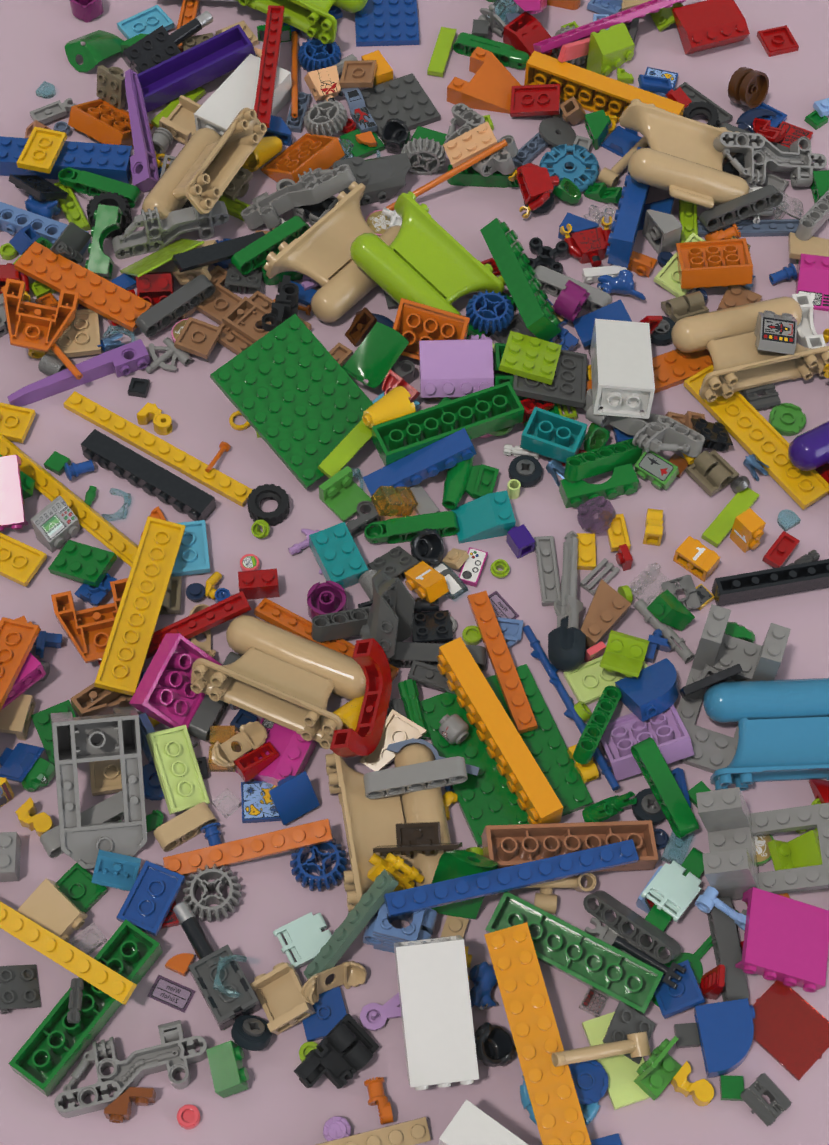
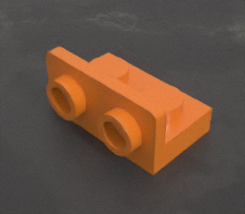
[626,251,657,278]

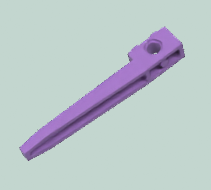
[125,69,159,193]
[7,339,151,407]

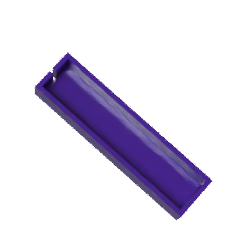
[137,24,256,113]

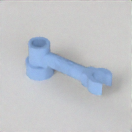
[695,886,746,930]

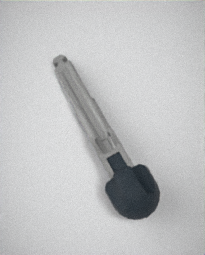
[548,531,586,671]

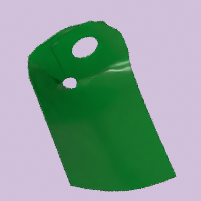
[65,30,124,72]
[342,322,409,388]
[431,850,499,919]

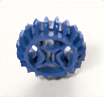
[298,37,341,72]
[466,290,514,335]
[290,838,348,892]

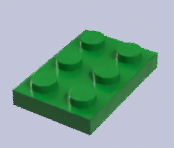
[48,540,117,587]
[31,700,76,766]

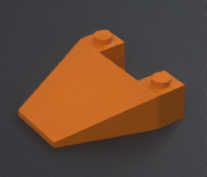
[447,47,521,114]
[3,278,79,352]
[51,578,128,663]

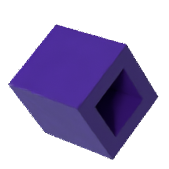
[506,524,535,559]

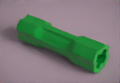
[398,679,430,740]

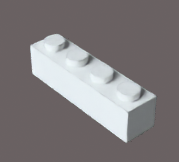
[582,265,627,284]

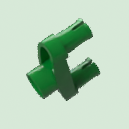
[582,791,637,822]

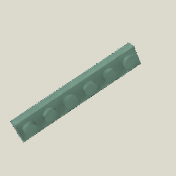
[303,869,399,979]

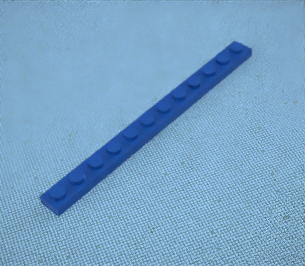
[384,839,639,918]

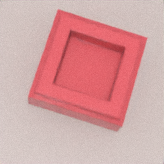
[584,641,606,662]

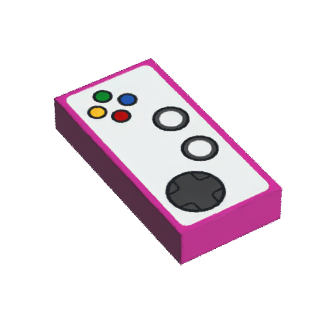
[458,547,488,587]

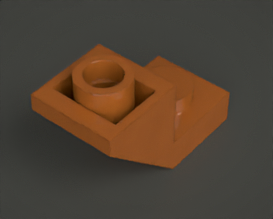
[104,1087,156,1123]

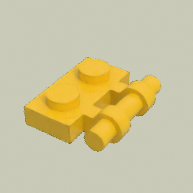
[367,853,424,892]

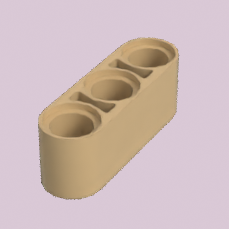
[153,802,217,852]

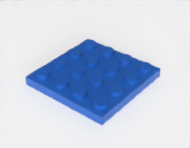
[355,0,419,47]

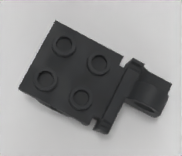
[262,275,299,332]
[294,1014,379,1089]

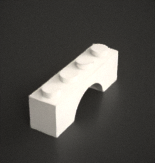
[791,293,826,349]

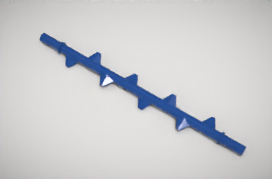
[523,625,620,791]

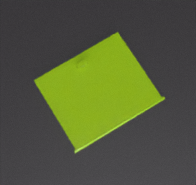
[120,238,205,278]

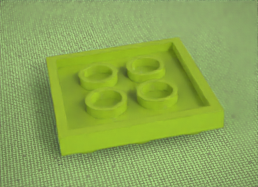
[499,331,562,385]

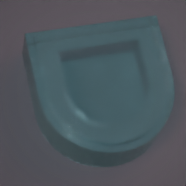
[36,81,56,99]
[339,139,354,159]
[777,509,801,532]

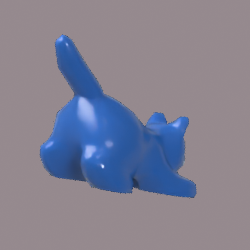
[24,195,61,219]
[597,269,646,300]
[469,962,497,1010]

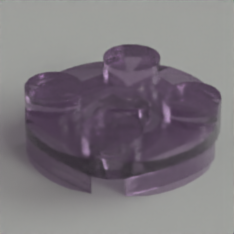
[577,496,616,534]

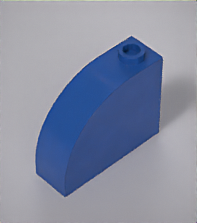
[615,658,679,722]
[694,998,755,1078]

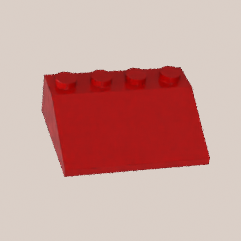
[672,0,750,55]

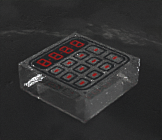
[579,987,609,1018]

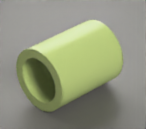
[507,479,521,499]

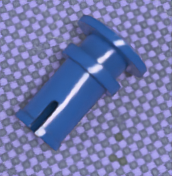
[769,263,797,285]
[64,460,94,481]
[200,822,222,846]

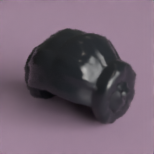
[381,118,410,152]
[410,528,444,566]
[474,1022,516,1067]

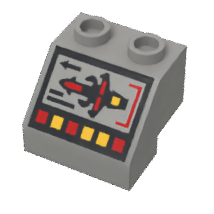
[754,310,797,355]

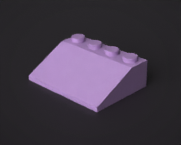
[419,339,494,398]
[600,705,694,781]

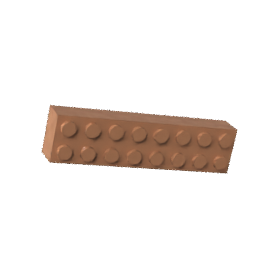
[481,820,659,872]

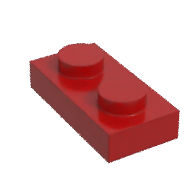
[762,531,800,568]

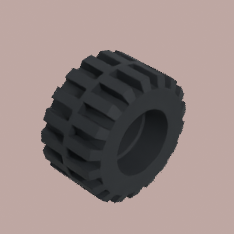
[87,192,132,238]

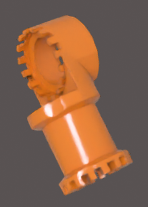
[704,223,741,241]
[364,1077,394,1125]

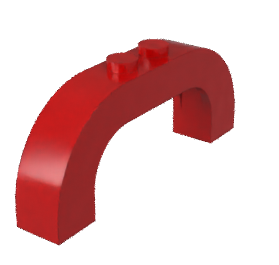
[330,638,392,758]

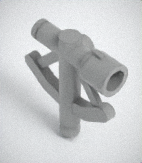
[478,4,506,37]
[145,337,192,373]

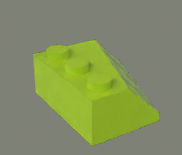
[586,23,635,76]

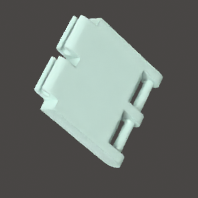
[641,860,702,922]
[273,912,332,970]

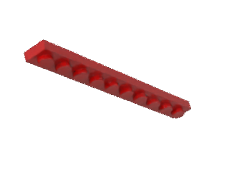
[254,5,285,128]

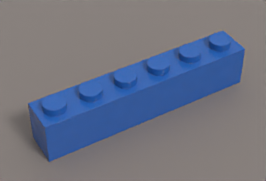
[363,428,477,504]

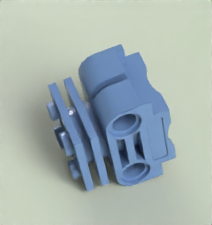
[363,902,437,953]

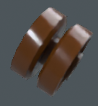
[728,67,769,108]

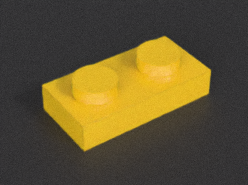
[604,514,631,552]
[576,533,596,570]

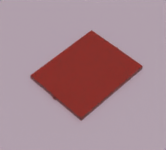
[753,980,829,1081]

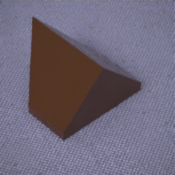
[345,307,377,347]

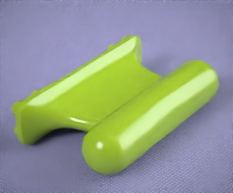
[236,0,368,44]
[350,191,506,315]

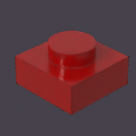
[616,544,633,571]

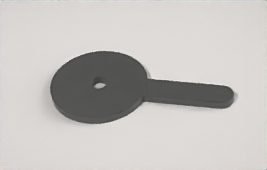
[539,98,576,147]

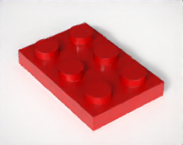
[510,84,561,117]

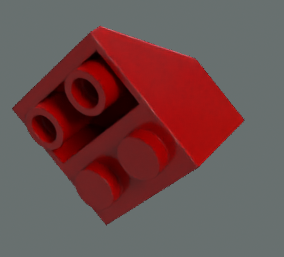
[136,272,174,306]

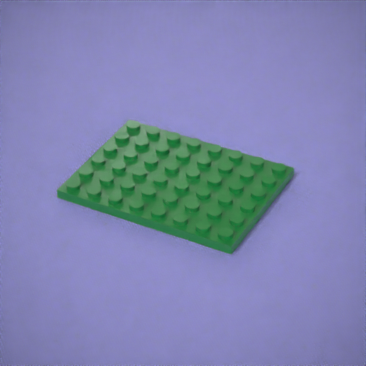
[210,314,373,489]
[420,664,593,847]

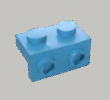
[91,850,141,891]

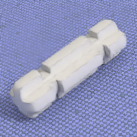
[503,444,540,459]

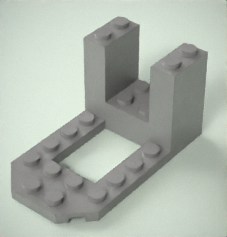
[677,604,791,773]
[50,706,147,869]
[696,787,829,900]

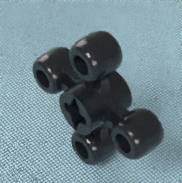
[528,237,569,274]

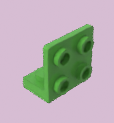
[319,466,372,522]
[634,1036,682,1100]

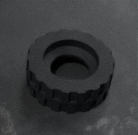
[683,101,719,127]
[247,484,290,526]

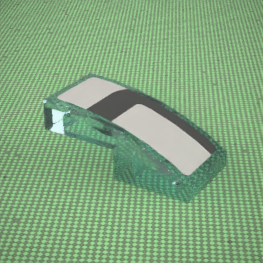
[433,562,468,600]

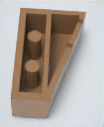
[580,579,631,649]
[70,682,132,717]

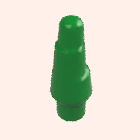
[84,486,97,507]

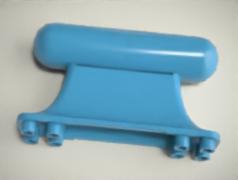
[703,678,829,791]

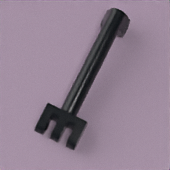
[612,935,686,989]

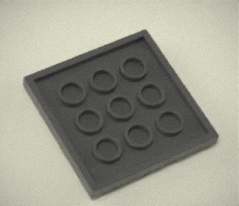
[360,73,441,140]
[512,349,587,408]

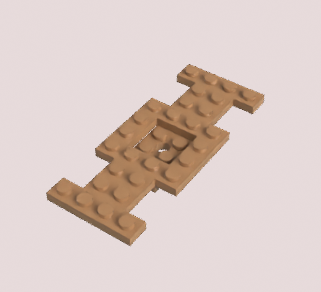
[180,265,353,367]

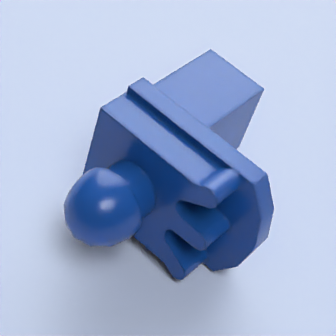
[644,629,671,663]
[34,631,62,658]

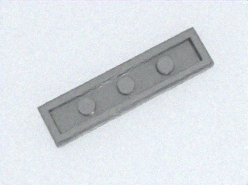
[534,536,561,606]

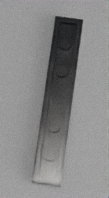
[172,231,265,273]

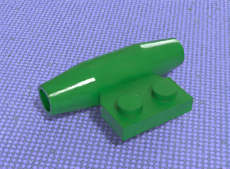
[442,445,499,510]

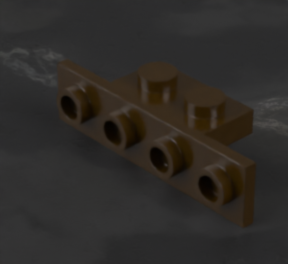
[373,821,462,856]

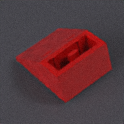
[503,11,554,56]

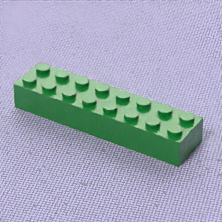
[480,218,561,341]
[372,381,524,466]
[485,891,664,1015]
[8,919,163,1097]

